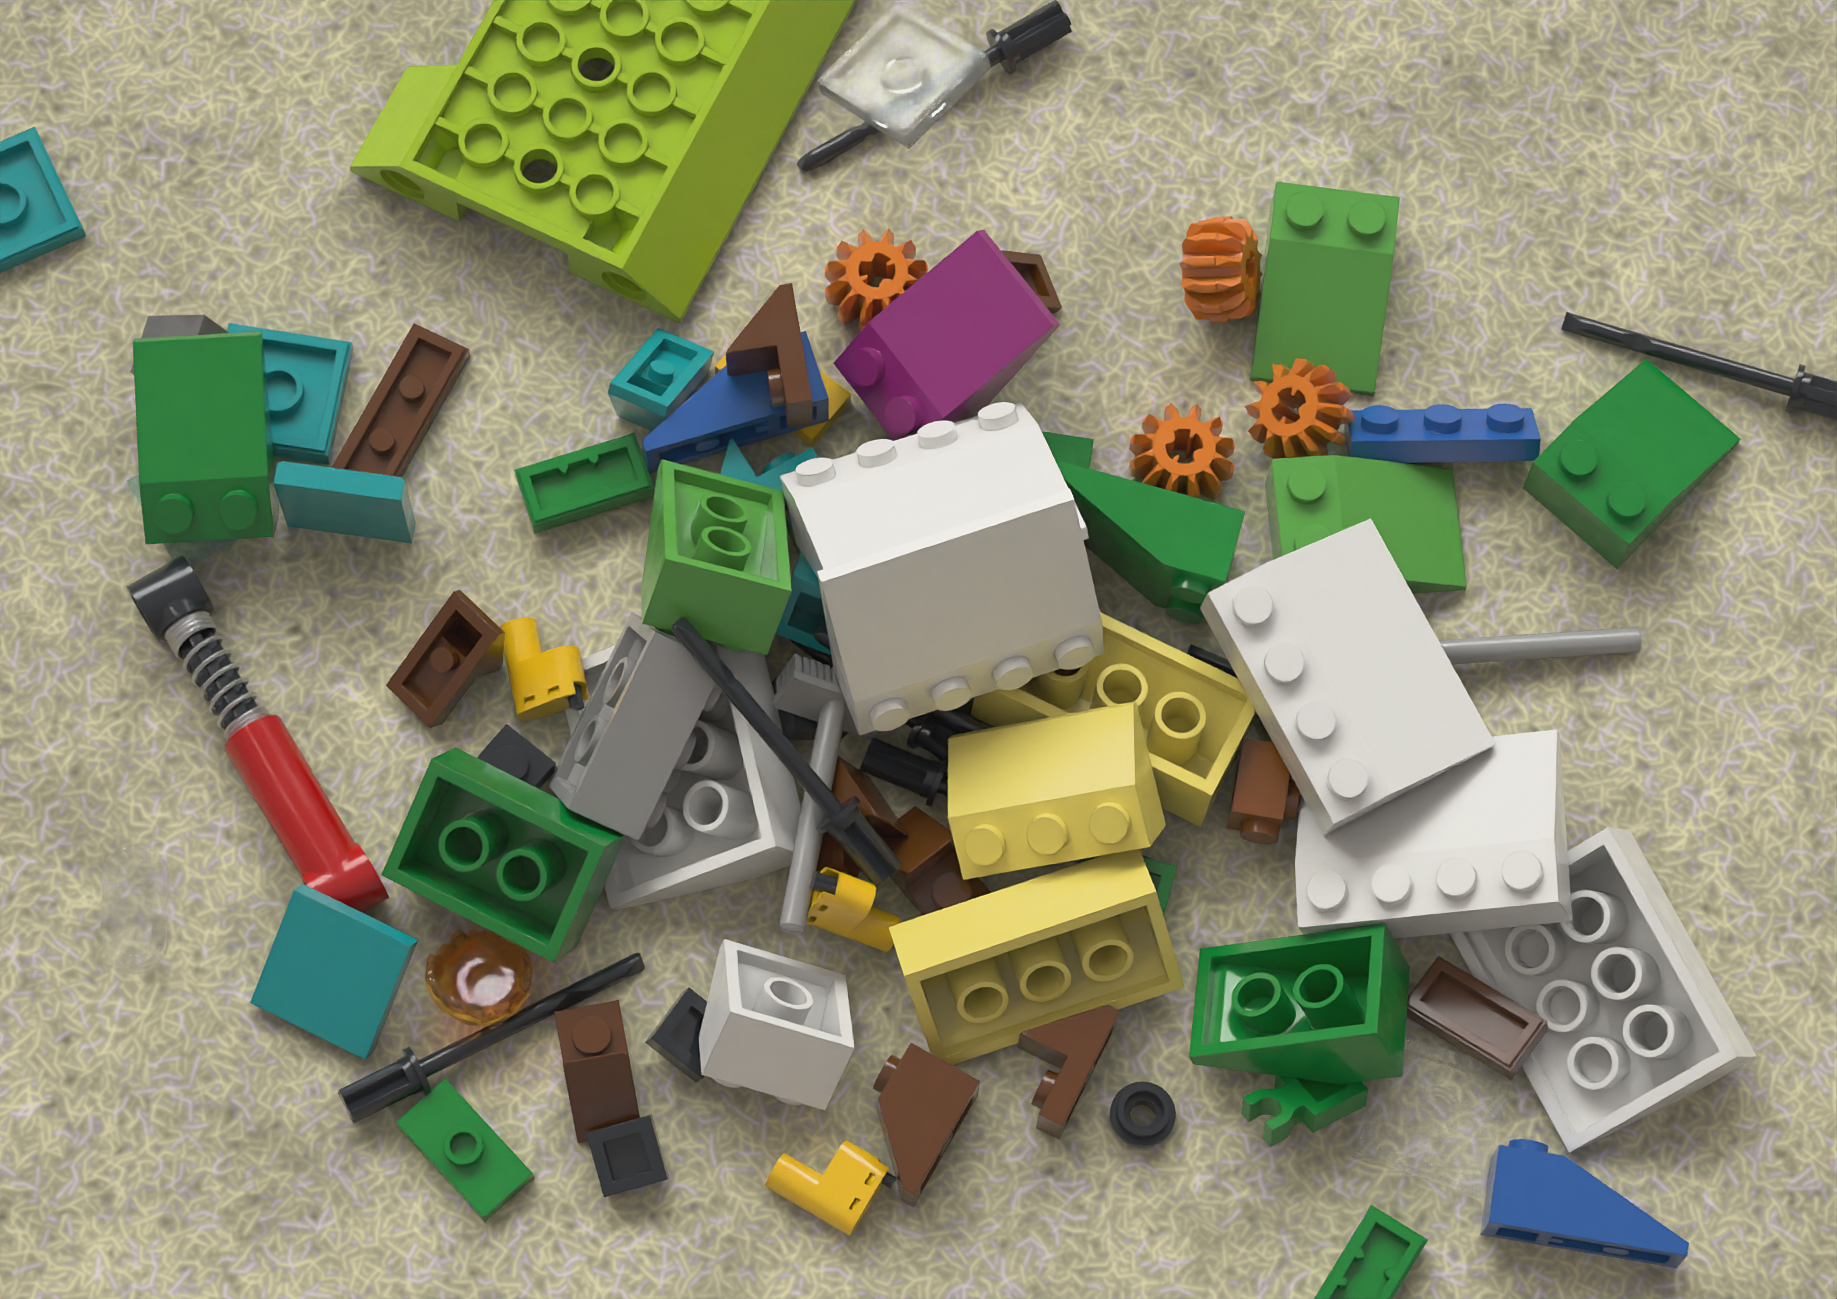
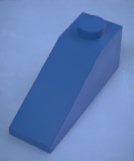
[642,331,829,474]
[1480,1139,1689,1268]

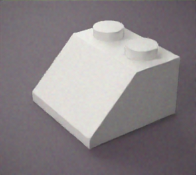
[699,939,854,1110]

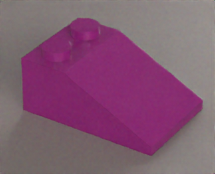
[833,230,1060,441]

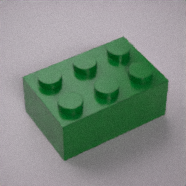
[381,747,626,963]

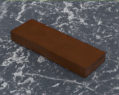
[331,323,470,477]

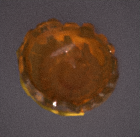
[425,929,533,1027]

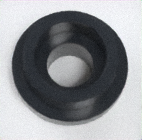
[1110,1081,1176,1148]

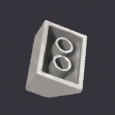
[548,612,722,841]

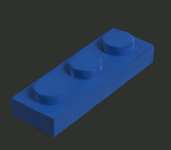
[1344,404,1541,463]

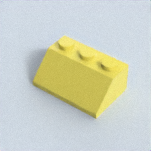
[948,701,1166,880]

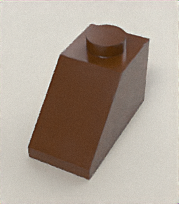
[873,1043,980,1207]

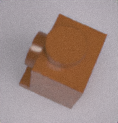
[1227,738,1300,844]

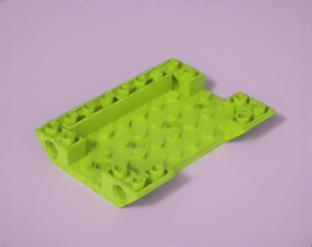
[350,0,857,324]

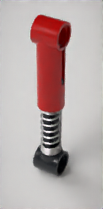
[126,555,389,913]

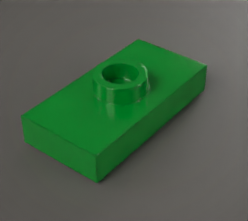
[514,433,654,534]
[396,1079,534,1222]
[1314,1205,1428,1299]

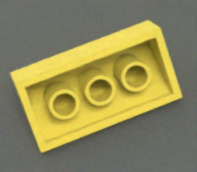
[971,612,1257,827]
[889,849,1184,1065]

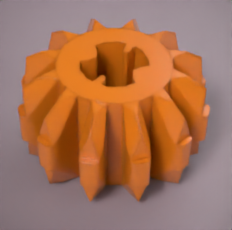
[1179,216,1263,323]
[825,228,928,331]
[1244,358,1356,459]
[1129,402,1235,501]

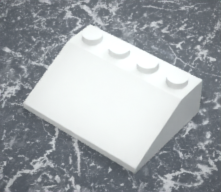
[780,402,1089,578]
[817,488,1104,736]
[1200,518,1496,835]
[565,640,801,910]
[1295,730,1572,939]
[1450,827,1757,1153]

